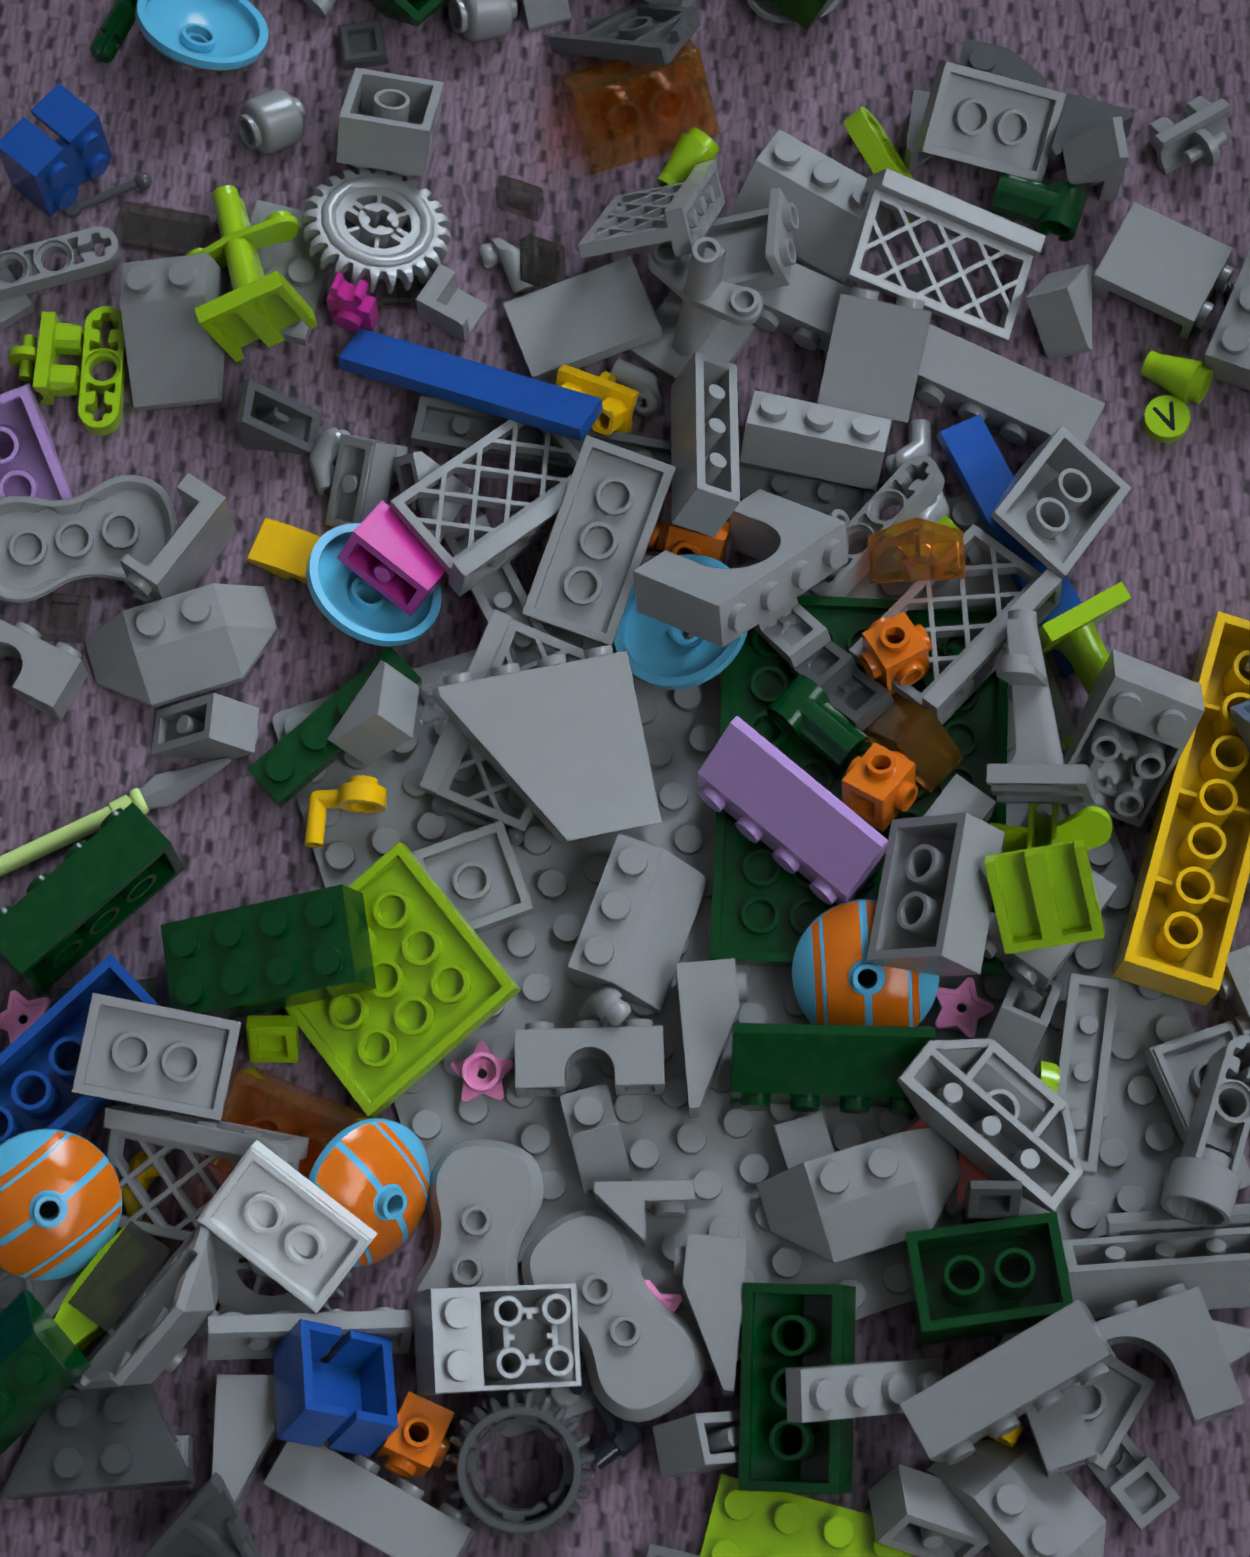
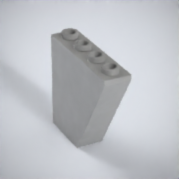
[432,645,662,843]

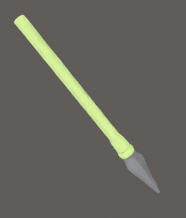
[0,757,231,877]

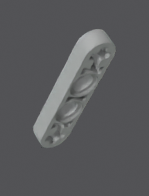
[0,226,121,301]
[808,455,945,597]

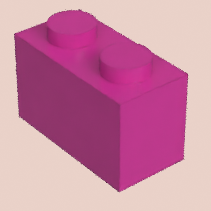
[337,500,453,617]

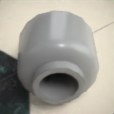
[448,0,518,42]
[237,88,306,155]

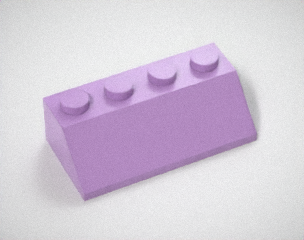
[697,716,888,905]

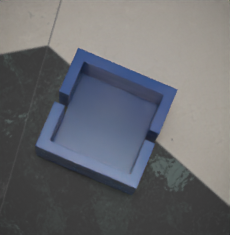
[0,83,112,218]
[273,1319,398,1457]

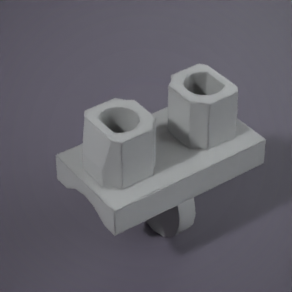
[1148,96,1232,175]

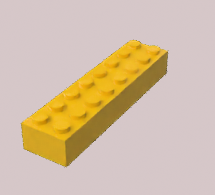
[1112,611,1250,1006]

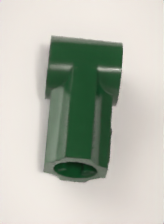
[991,173,1088,241]
[766,674,867,770]

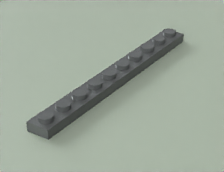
[411,396,874,521]

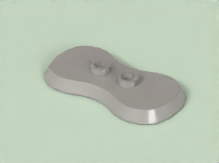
[0,475,178,603]
[407,1139,544,1337]
[521,1209,705,1422]

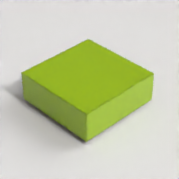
[246,1015,300,1063]

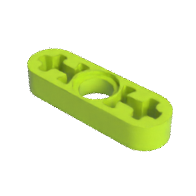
[844,106,915,223]
[78,306,127,436]

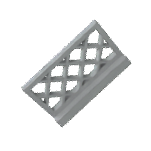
[578,160,725,258]
[844,168,1045,342]
[390,420,580,597]
[849,524,1062,731]
[418,609,585,833]
[103,1103,309,1253]

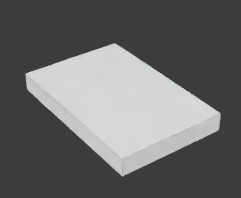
[197,1140,378,1313]

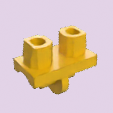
[555,364,639,436]

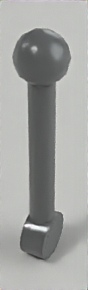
[63,172,152,218]
[431,796,524,846]

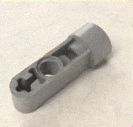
[1160,1035,1250,1228]

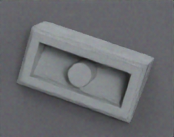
[325,434,397,528]

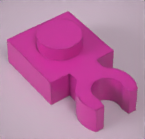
[326,272,379,332]

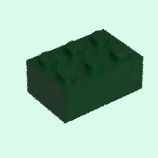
[903,1211,1073,1346]

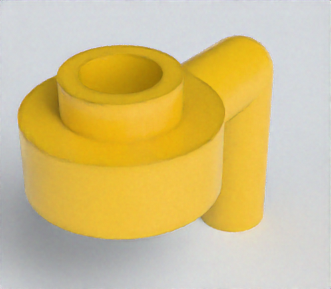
[304,775,387,848]

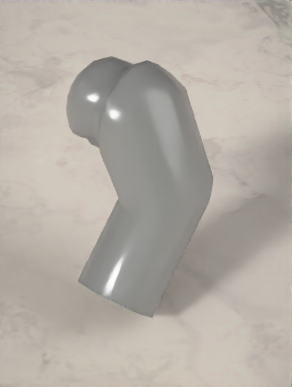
[611,358,663,417]

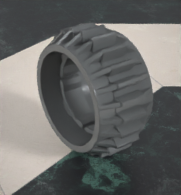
[445,1390,595,1544]

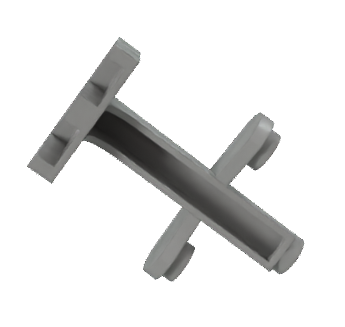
[628,236,763,383]
[986,609,1095,804]

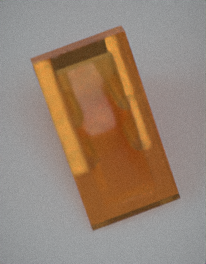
[868,517,966,584]
[862,694,963,792]

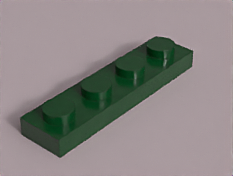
[247,646,423,808]

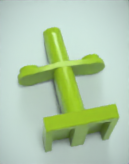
[186,185,318,363]
[1038,581,1132,751]
[984,803,1112,955]

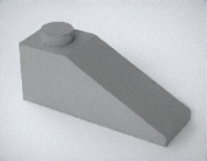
[676,958,748,1118]
[673,1233,748,1397]
[212,1374,277,1510]

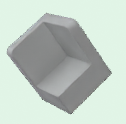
[416,264,487,343]

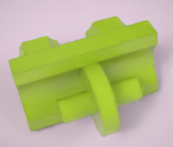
[7,311,84,405]

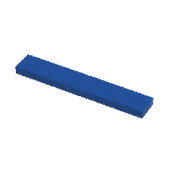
[338,328,603,441]
[936,414,1110,679]

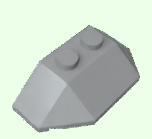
[84,583,278,708]
[897,1038,1083,1212]
[756,1128,962,1264]
[73,1223,220,1390]
[924,1440,1106,1557]

